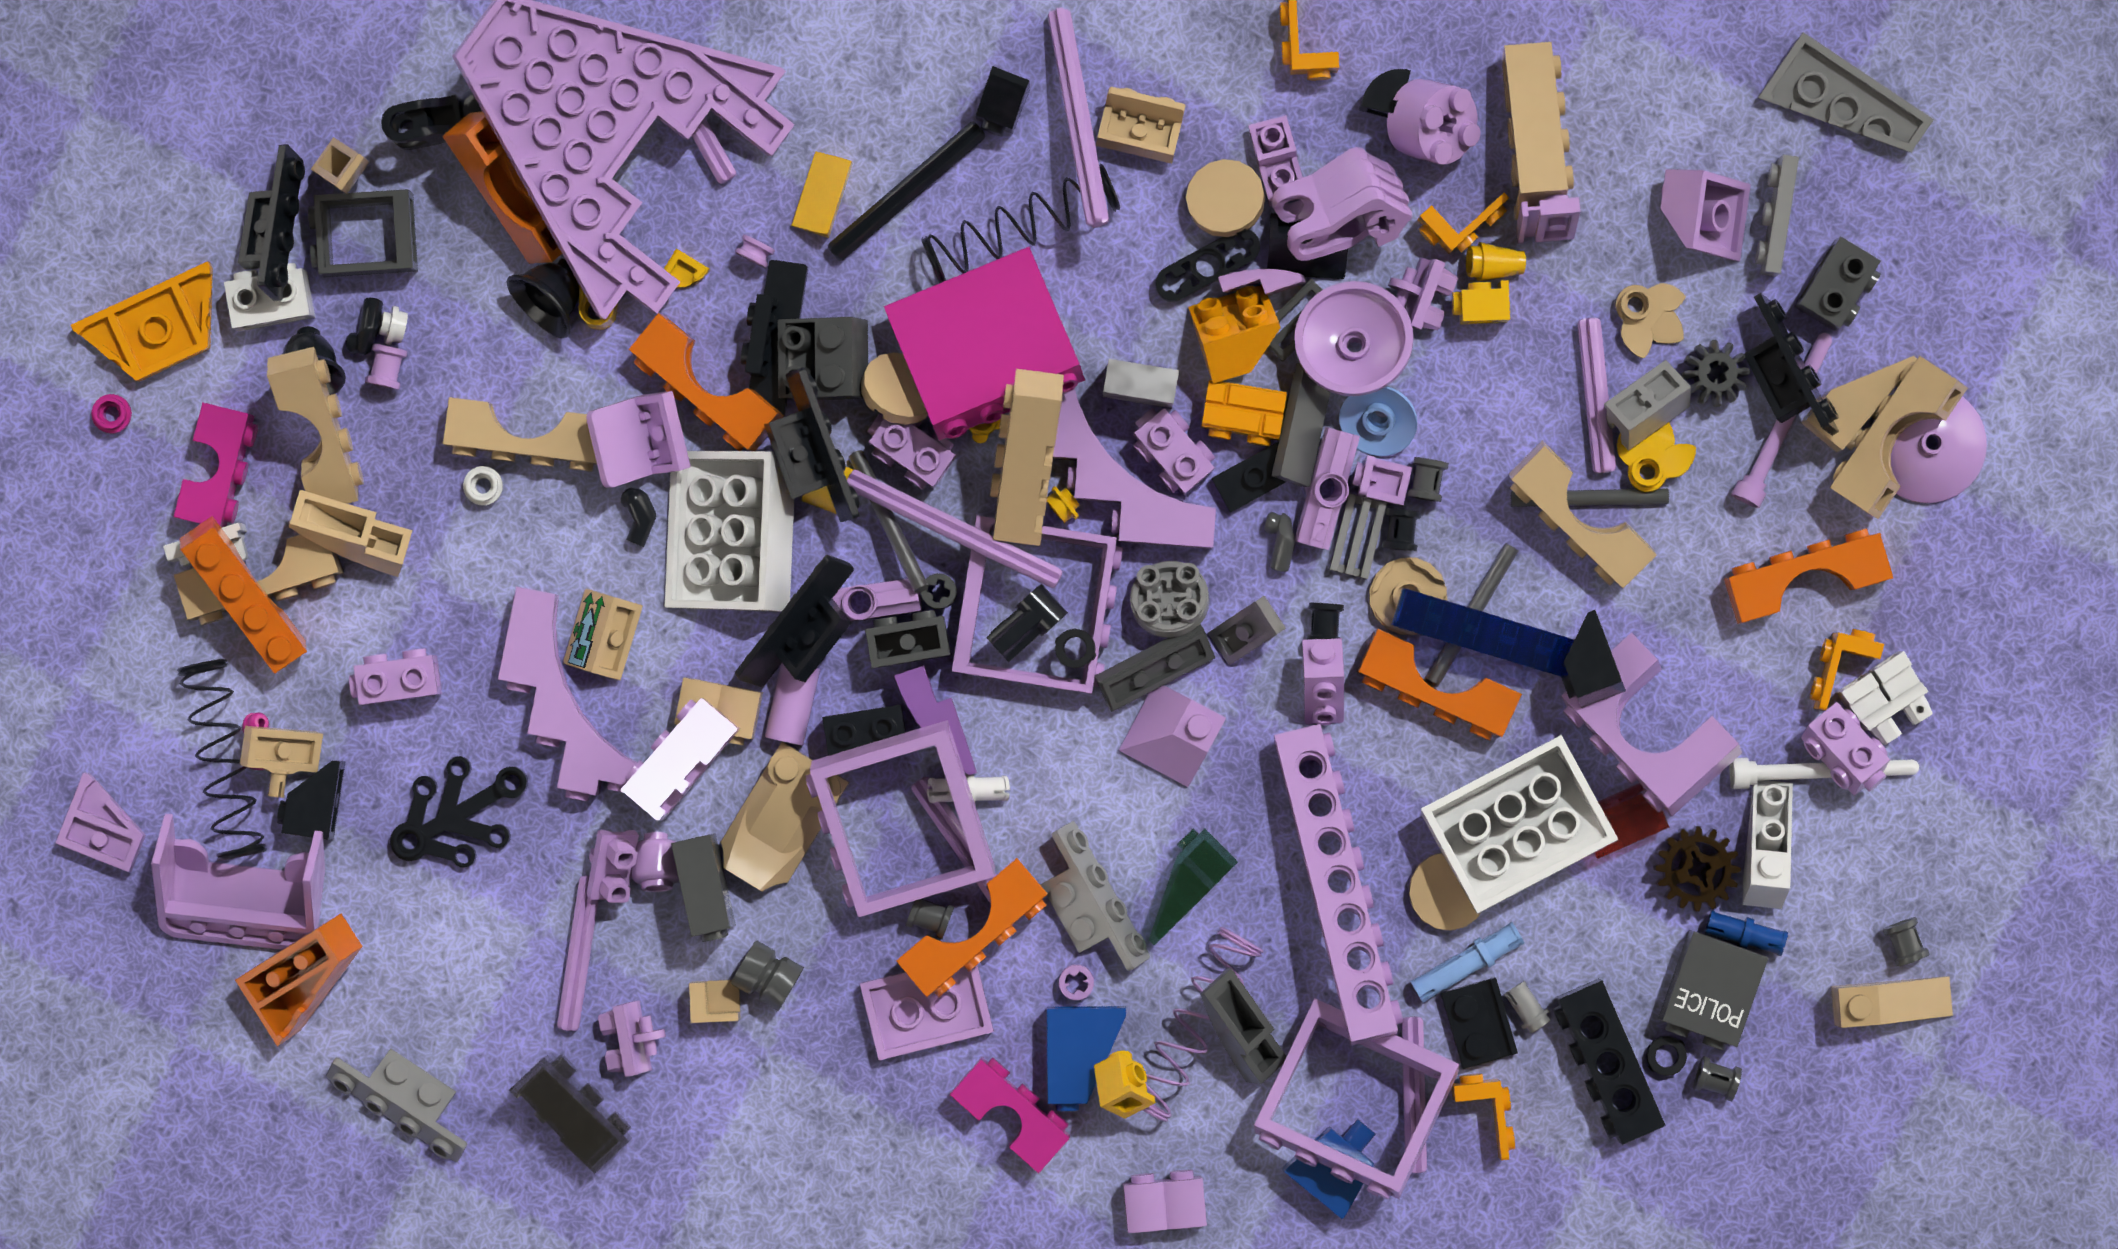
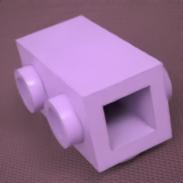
[1133,408,1215,495]
[867,413,957,490]
[349,648,442,705]
[1801,702,1890,796]

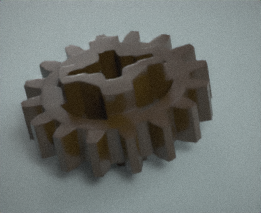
[1653,826,1741,912]

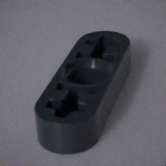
[1155,229,1260,302]

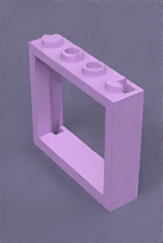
[952,515,1123,694]
[806,720,995,918]
[1254,998,1459,1200]

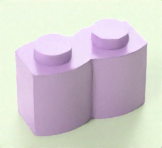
[1123,1169,1207,1233]

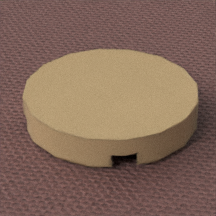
[1186,159,1265,237]
[861,352,928,425]
[1369,558,1447,635]
[1409,853,1480,931]

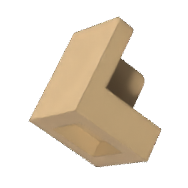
[689,980,741,1023]

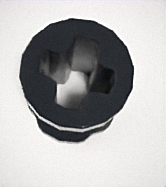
[1382,508,1421,551]
[1306,602,1344,640]

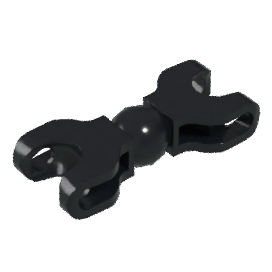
[381,89,482,150]

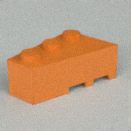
[235,913,363,1047]

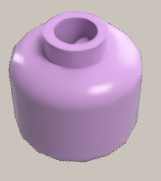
[631,832,679,892]

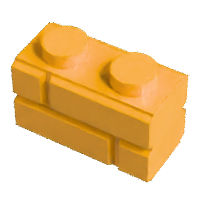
[1201,379,1287,446]

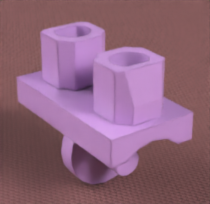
[1388,258,1458,330]
[586,830,639,903]
[598,1000,666,1077]

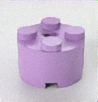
[1387,79,1481,165]

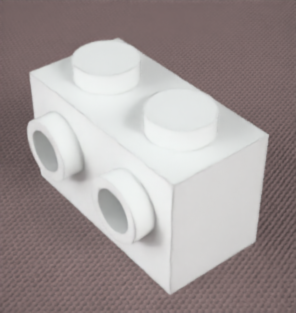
[224,263,315,331]

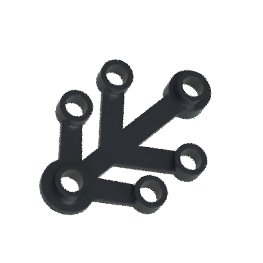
[390,756,528,868]

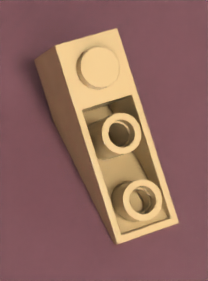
[1800,356,1917,452]

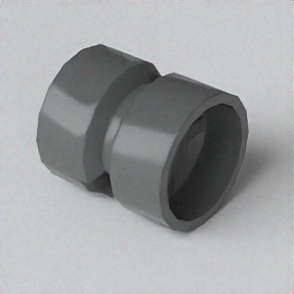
[731,940,804,1011]

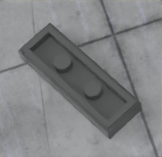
[1272,363,1330,487]
[1095,624,1215,712]

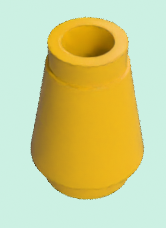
[1466,242,1526,281]

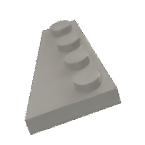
[1758,32,1934,152]

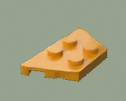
[71,261,213,382]

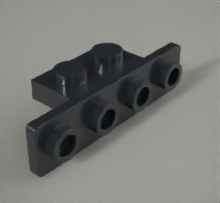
[238,144,305,301]
[740,260,808,417]
[1744,293,1839,436]
[764,367,859,522]
[735,555,854,687]

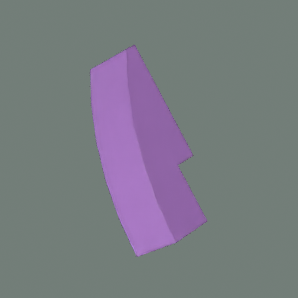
[894,665,977,775]

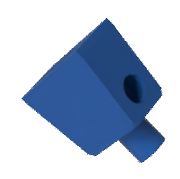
[1282,1119,1376,1220]

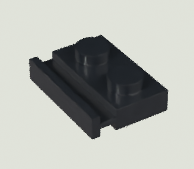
[1440,977,1518,1069]

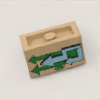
[563,589,643,681]

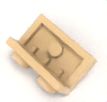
[1096,87,1185,164]

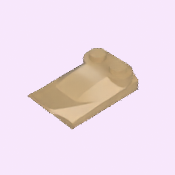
[721,741,849,892]

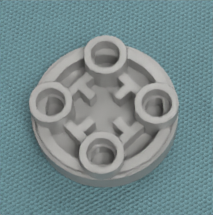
[1130,561,1210,638]

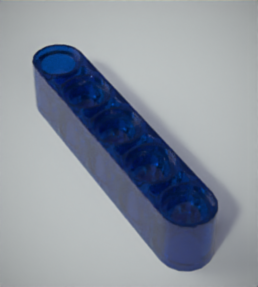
[1391,587,1574,677]

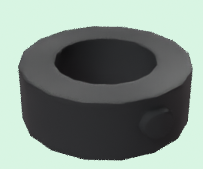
[1055,629,1096,668]
[1646,1036,1687,1076]

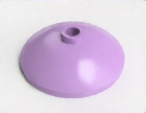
[1294,281,1413,396]
[1871,397,1987,503]

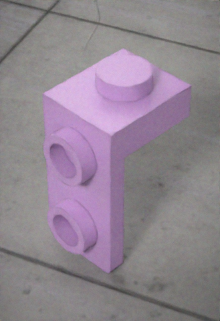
[1302,638,1344,725]

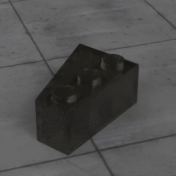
[509,1052,632,1174]

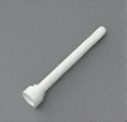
[1729,757,1919,789]

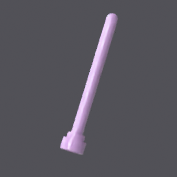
[1731,333,1832,508]

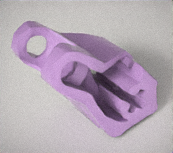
[1272,147,1412,261]

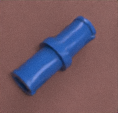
[1705,910,1788,956]

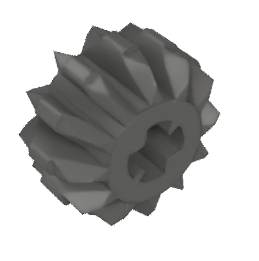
[1681,340,1750,407]

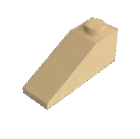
[1831,976,1953,1028]

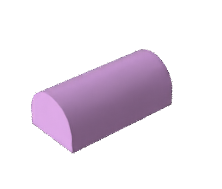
[765,663,820,746]

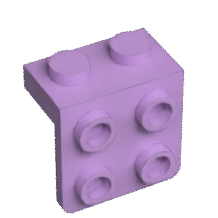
[586,391,691,488]

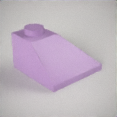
[1660,169,1751,262]
[1119,685,1226,787]

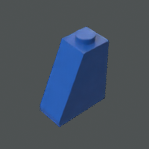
[1047,1006,1126,1111]

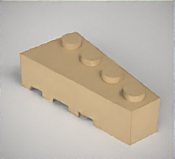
[1502,42,1574,220]
[990,369,1064,546]

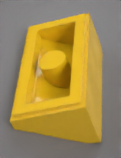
[791,151,853,238]

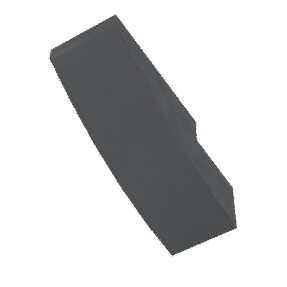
[1200,968,1287,1084]

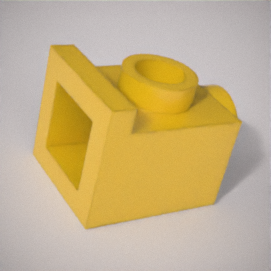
[1452,280,1510,324]
[1094,1051,1156,1119]

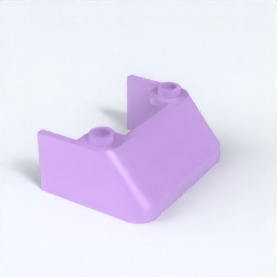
[151,814,325,950]

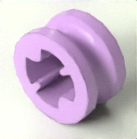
[735,235,775,268]
[1059,965,1094,1000]

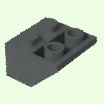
[778,317,868,400]

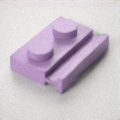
[1516,194,1580,244]

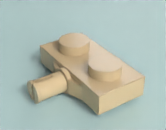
[240,726,323,798]

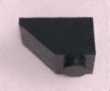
[976,66,1030,137]
[1561,610,1626,708]
[277,760,346,840]

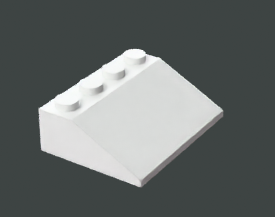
[665,451,794,612]
[1421,735,1618,914]

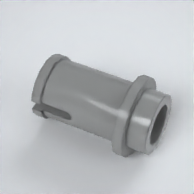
[1504,981,1551,1033]

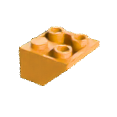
[1188,285,1280,384]

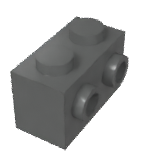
[1794,236,1881,331]
[865,610,951,669]

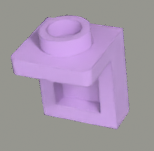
[1352,455,1412,506]

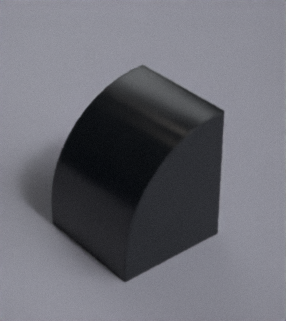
[1359,69,1411,118]

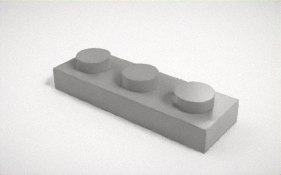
[1755,154,1799,277]

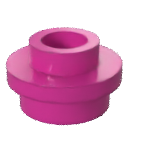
[91,394,132,434]

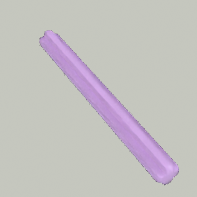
[1048,8,1109,228]
[847,470,1062,588]

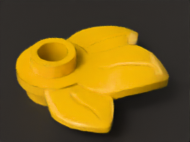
[1617,422,1696,492]

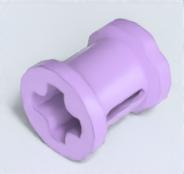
[365,344,408,390]

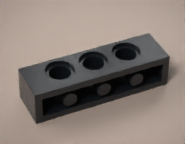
[1553,979,1666,1145]

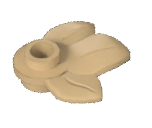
[1615,283,1686,358]

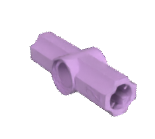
[1294,427,1360,550]
[832,579,922,622]

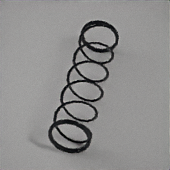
[921,163,1120,283]
[177,659,267,861]

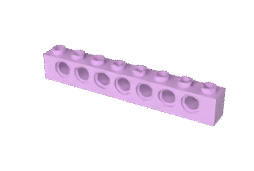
[1274,724,1403,1046]

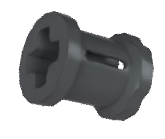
[1407,457,1449,502]
[921,573,957,609]
[905,898,954,939]
[1883,917,1930,966]
[1693,1056,1742,1102]

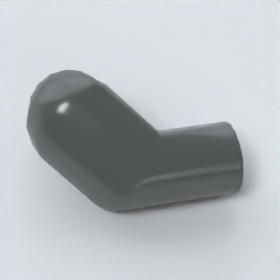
[1264,512,1295,571]

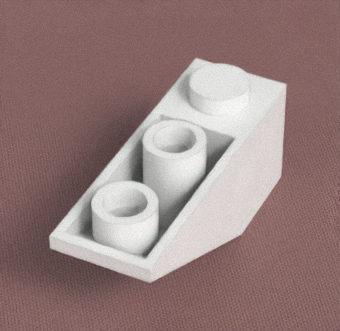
[1742,780,1793,909]

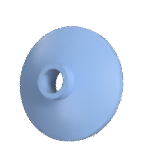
[1339,386,1418,456]

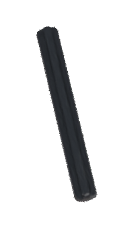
[828,121,985,261]

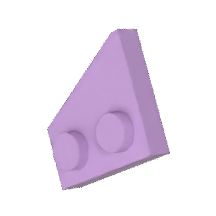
[56,773,146,872]

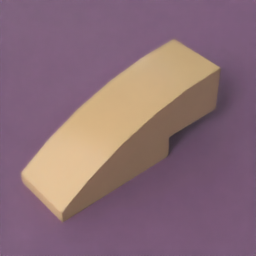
[311,137,369,194]
[289,490,413,577]

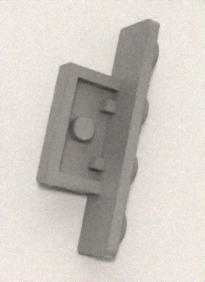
[1040,821,1150,971]
[326,1048,467,1162]

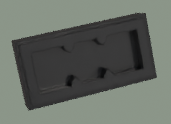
[1211,442,1286,513]

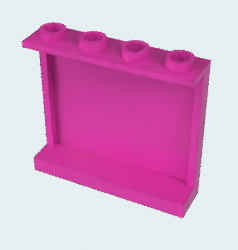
[884,247,1085,441]

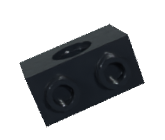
[822,705,906,756]

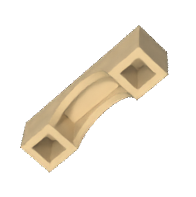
[267,347,364,504]
[1830,356,1968,519]
[443,397,597,472]
[1509,440,1657,588]
[174,535,344,625]

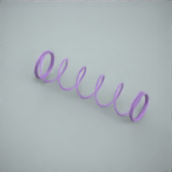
[1143,927,1264,1122]

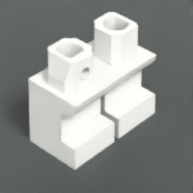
[1835,651,1933,745]

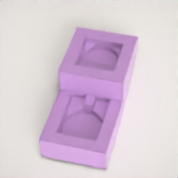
[1218,269,1306,296]

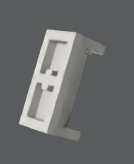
[1604,360,1691,451]

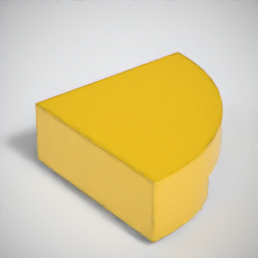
[664,249,710,289]

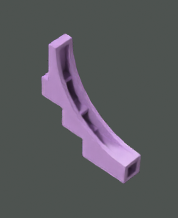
[1053,339,1216,549]
[498,586,637,801]

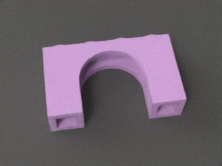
[1561,632,1742,816]

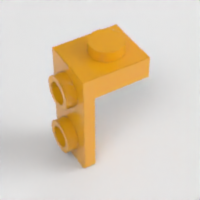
[1280,0,1339,81]
[1417,192,1509,254]
[1810,629,1884,711]
[1451,1073,1515,1161]

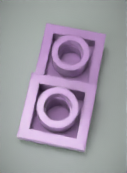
[1248,115,1303,207]

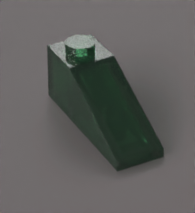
[1148,828,1238,946]

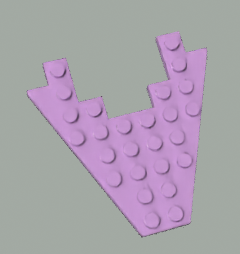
[452,0,795,320]

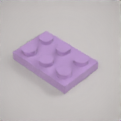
[860,965,994,1060]

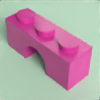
[174,402,258,528]
[950,1057,1070,1174]

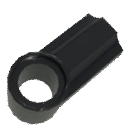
[986,584,1068,662]

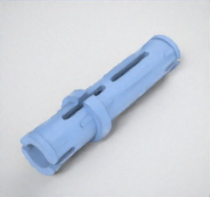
[1410,922,1525,1003]

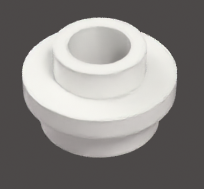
[378,306,408,345]
[463,466,503,506]

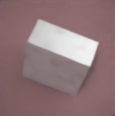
[1103,359,1179,408]

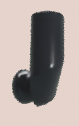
[346,297,383,356]
[621,488,656,547]

